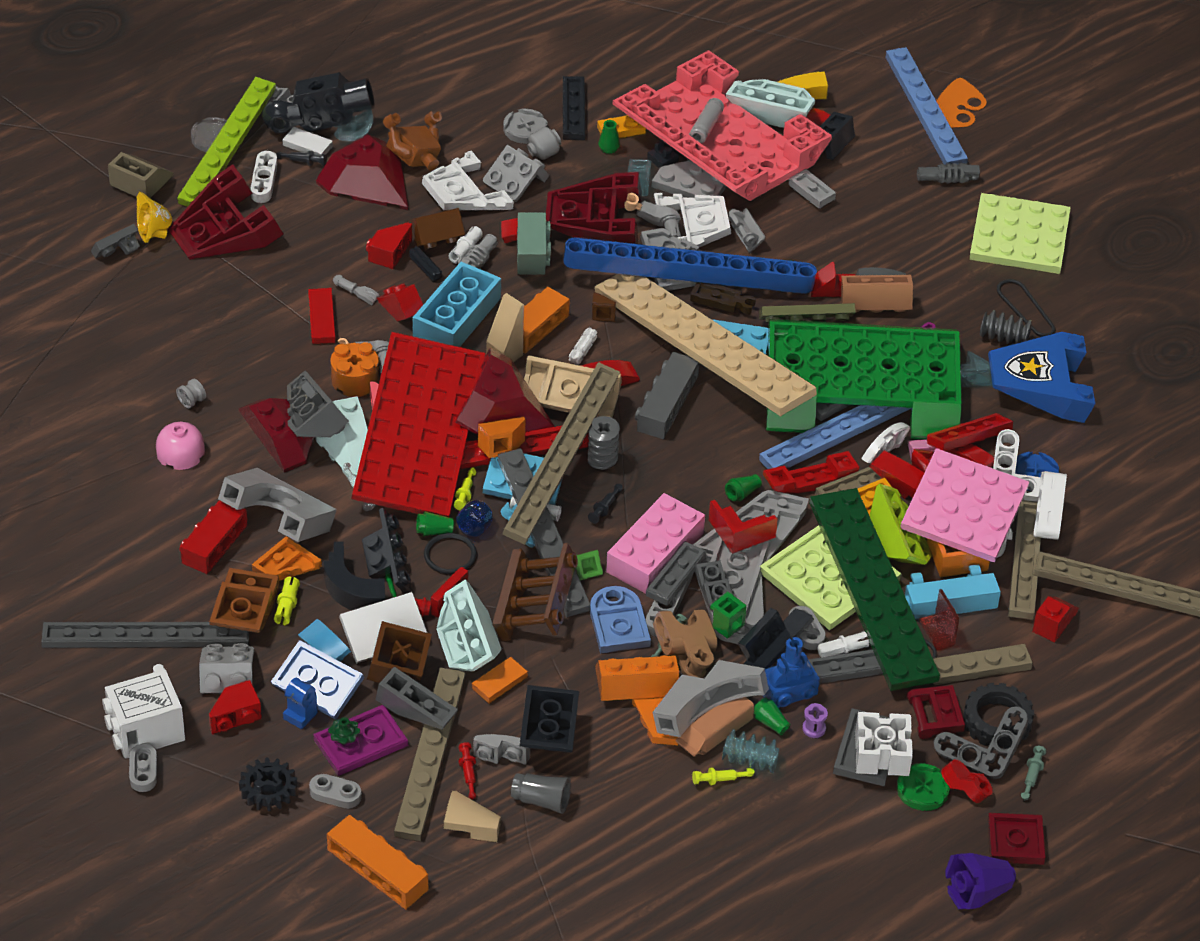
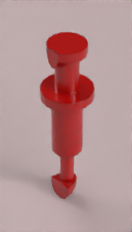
[458,742,476,800]

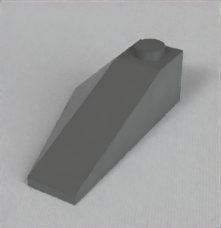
[287,370,349,437]

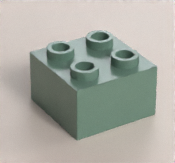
[517,213,551,274]

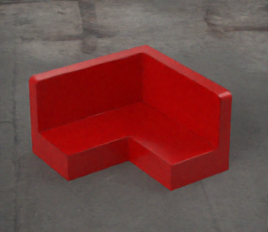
[708,500,778,554]

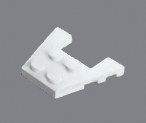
[422,151,514,210]
[654,193,731,247]

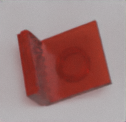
[919,589,960,651]

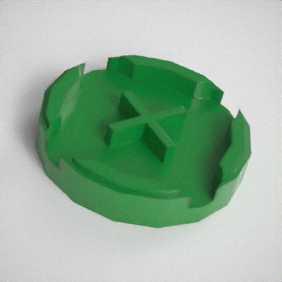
[897,763,950,811]

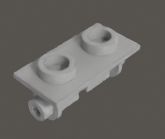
[728,208,766,253]

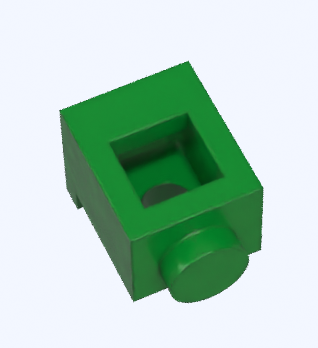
[710,591,747,639]

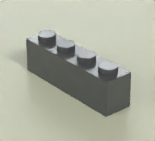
[635,352,699,439]

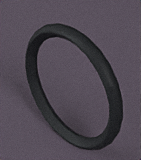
[424,533,477,574]

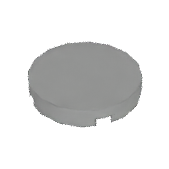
[503,109,547,144]

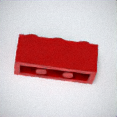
[179,500,247,574]

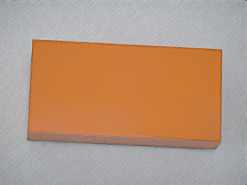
[472,657,528,703]

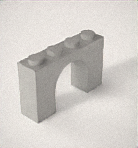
[218,468,337,542]

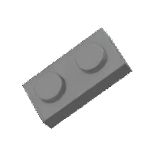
[788,169,836,208]

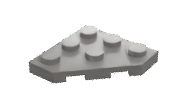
[651,160,726,198]
[640,228,701,291]

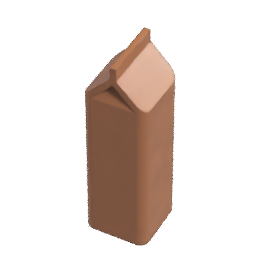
[676,697,754,756]

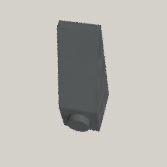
[376,667,458,730]

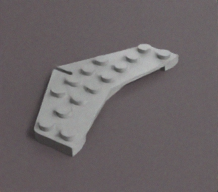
[693,490,809,644]

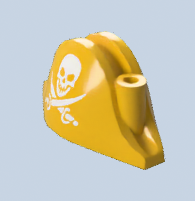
[137,192,172,243]

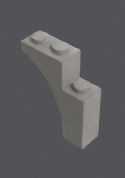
[653,660,769,737]

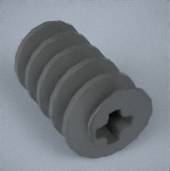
[979,310,1032,345]
[587,416,620,470]

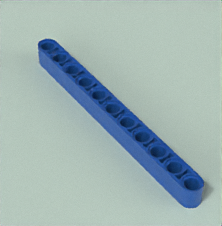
[563,238,817,294]

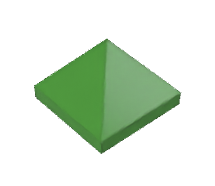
[576,550,603,580]

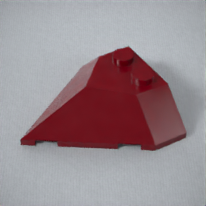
[316,134,408,210]
[455,347,555,434]

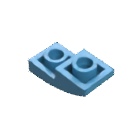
[298,619,351,662]

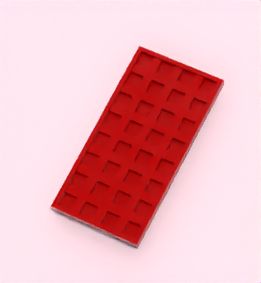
[351,332,486,518]

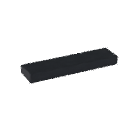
[563,76,585,140]

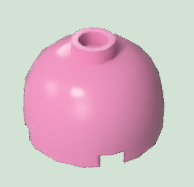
[156,421,205,470]

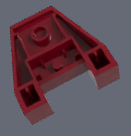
[168,164,284,259]
[546,172,642,244]

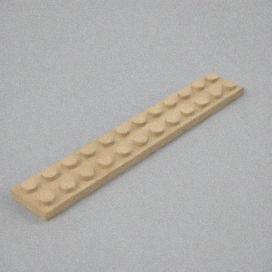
[595,274,817,416]

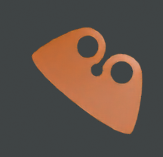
[936,78,987,128]

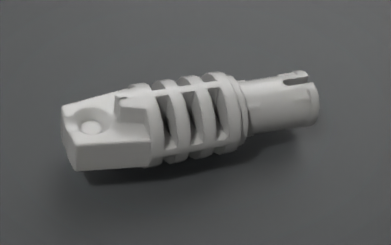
[459,234,498,269]

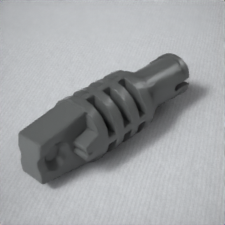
[917,163,980,183]

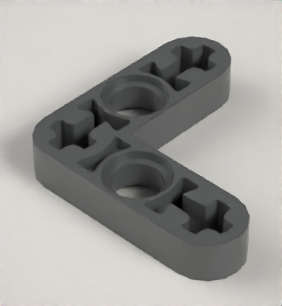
[934,707,1028,779]

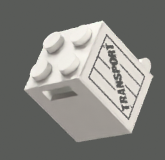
[102,664,185,759]

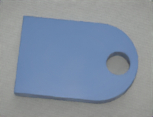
[590,586,651,653]

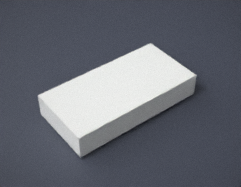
[283,127,333,156]

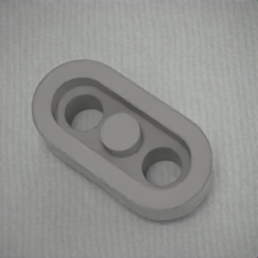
[789,606,825,650]
[129,743,157,792]
[309,774,361,809]

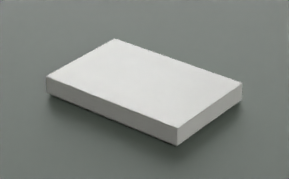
[339,592,427,664]

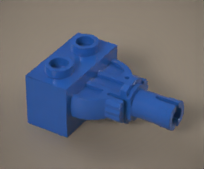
[763,637,820,708]

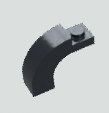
[324,541,385,611]

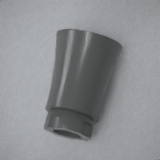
[511,773,571,814]

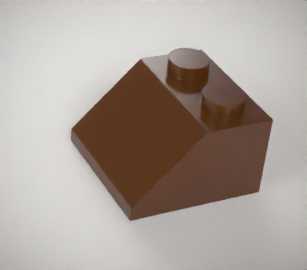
[405,208,465,249]

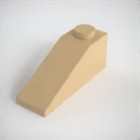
[486,293,524,362]

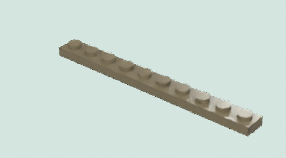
[503,362,620,545]

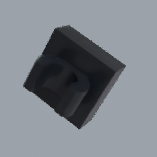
[647,140,679,169]

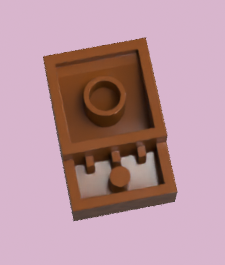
[209,568,280,633]

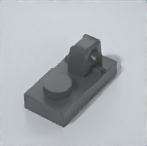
[91,224,140,259]

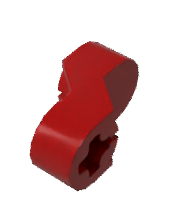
[941,759,993,803]

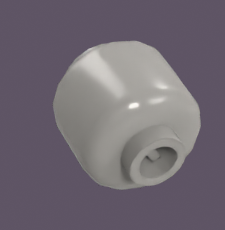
[527,127,562,160]

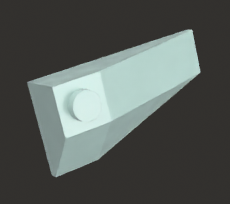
[315,396,368,485]

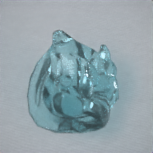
[334,109,374,141]

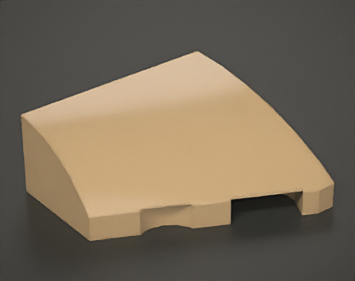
[444,791,501,842]

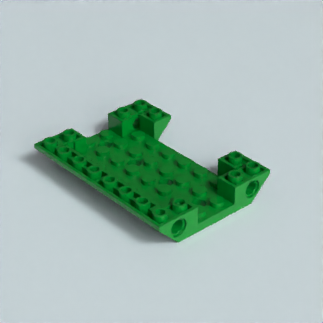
[766,319,961,439]

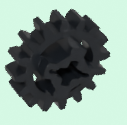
[239,757,297,811]

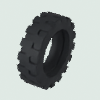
[963,683,1034,749]

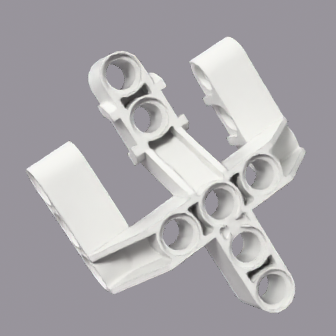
[993,429,1067,557]

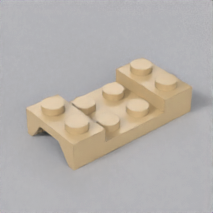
[524,356,622,418]

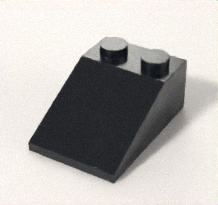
[519,685,579,753]

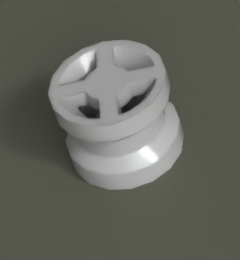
[176,379,206,409]

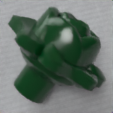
[328,717,361,745]

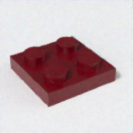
[988,813,1045,865]

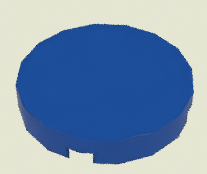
[1015,452,1059,492]

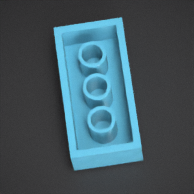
[413,262,501,347]

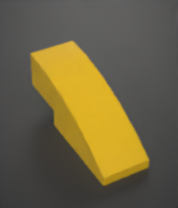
[778,71,828,100]

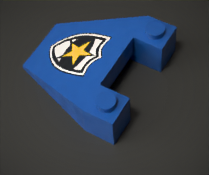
[988,332,1095,423]

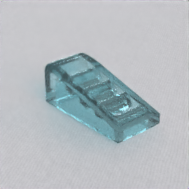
[628,159,652,196]

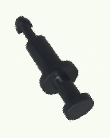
[275,150,327,166]
[588,484,623,524]

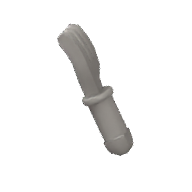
[333,275,379,305]

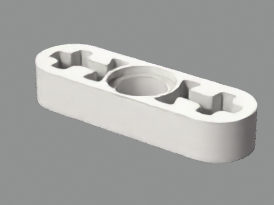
[251,151,277,203]

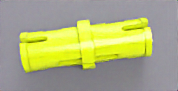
[274,577,300,625]

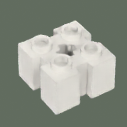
[855,712,912,776]

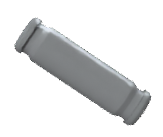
[689,98,724,144]

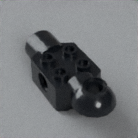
[262,72,375,133]

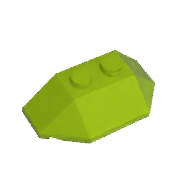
[870,484,932,565]

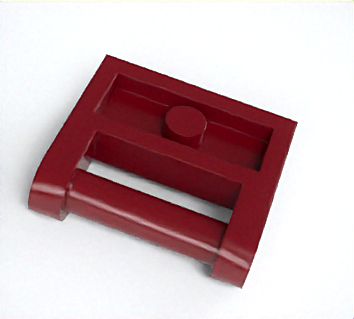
[907,685,965,739]

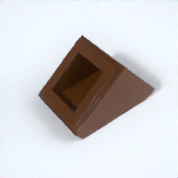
[592,292,616,322]

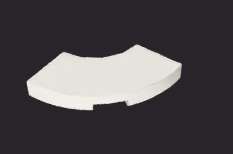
[861,422,910,464]

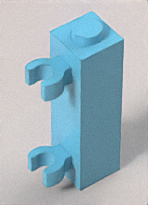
[905,564,1001,620]

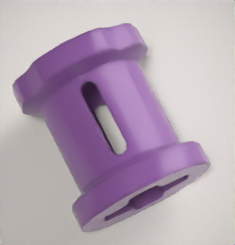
[802,703,828,738]

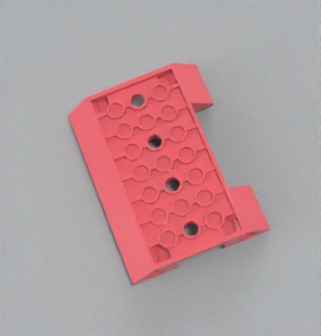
[613,50,832,201]

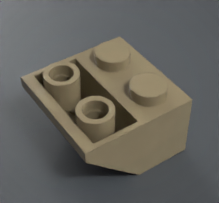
[108,152,173,198]

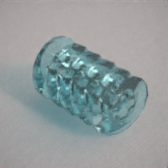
[722,729,780,773]

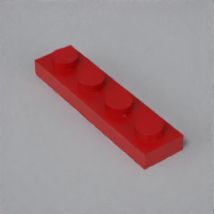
[927,413,1013,452]

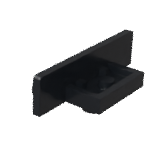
[362,508,411,594]
[738,608,814,669]

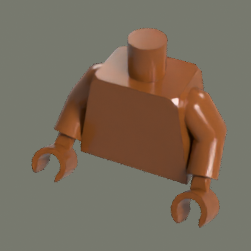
[383,111,442,171]

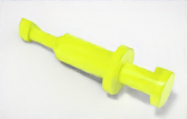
[454,468,476,511]
[692,767,755,786]

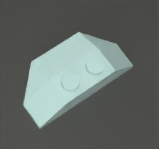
[726,79,815,128]
[436,580,502,671]

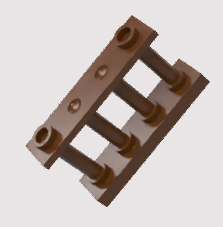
[492,543,578,641]

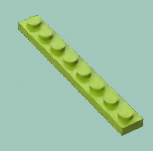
[177,77,276,207]

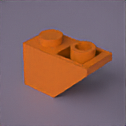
[478,417,525,458]

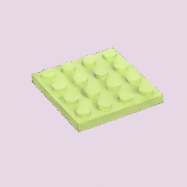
[969,193,1070,274]
[760,525,901,630]

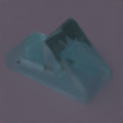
[960,351,993,387]

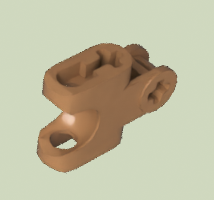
[653,609,717,678]

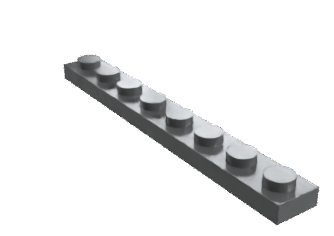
[497,448,590,617]

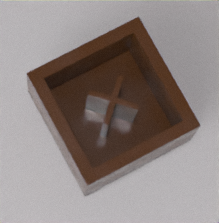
[367,621,432,683]

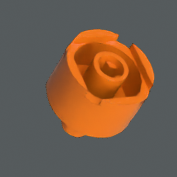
[331,342,379,397]

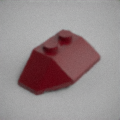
[239,398,314,473]

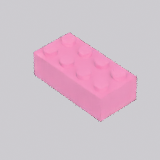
[606,493,705,594]

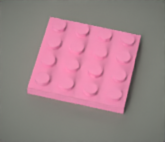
[900,448,1029,563]

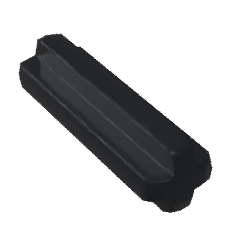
[409,246,442,281]

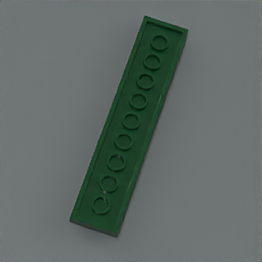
[809,488,940,691]

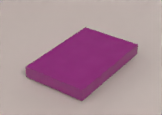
[313,705,408,776]

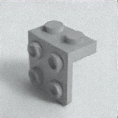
[483,145,550,202]
[199,643,254,693]

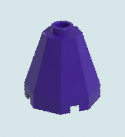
[945,853,1016,909]

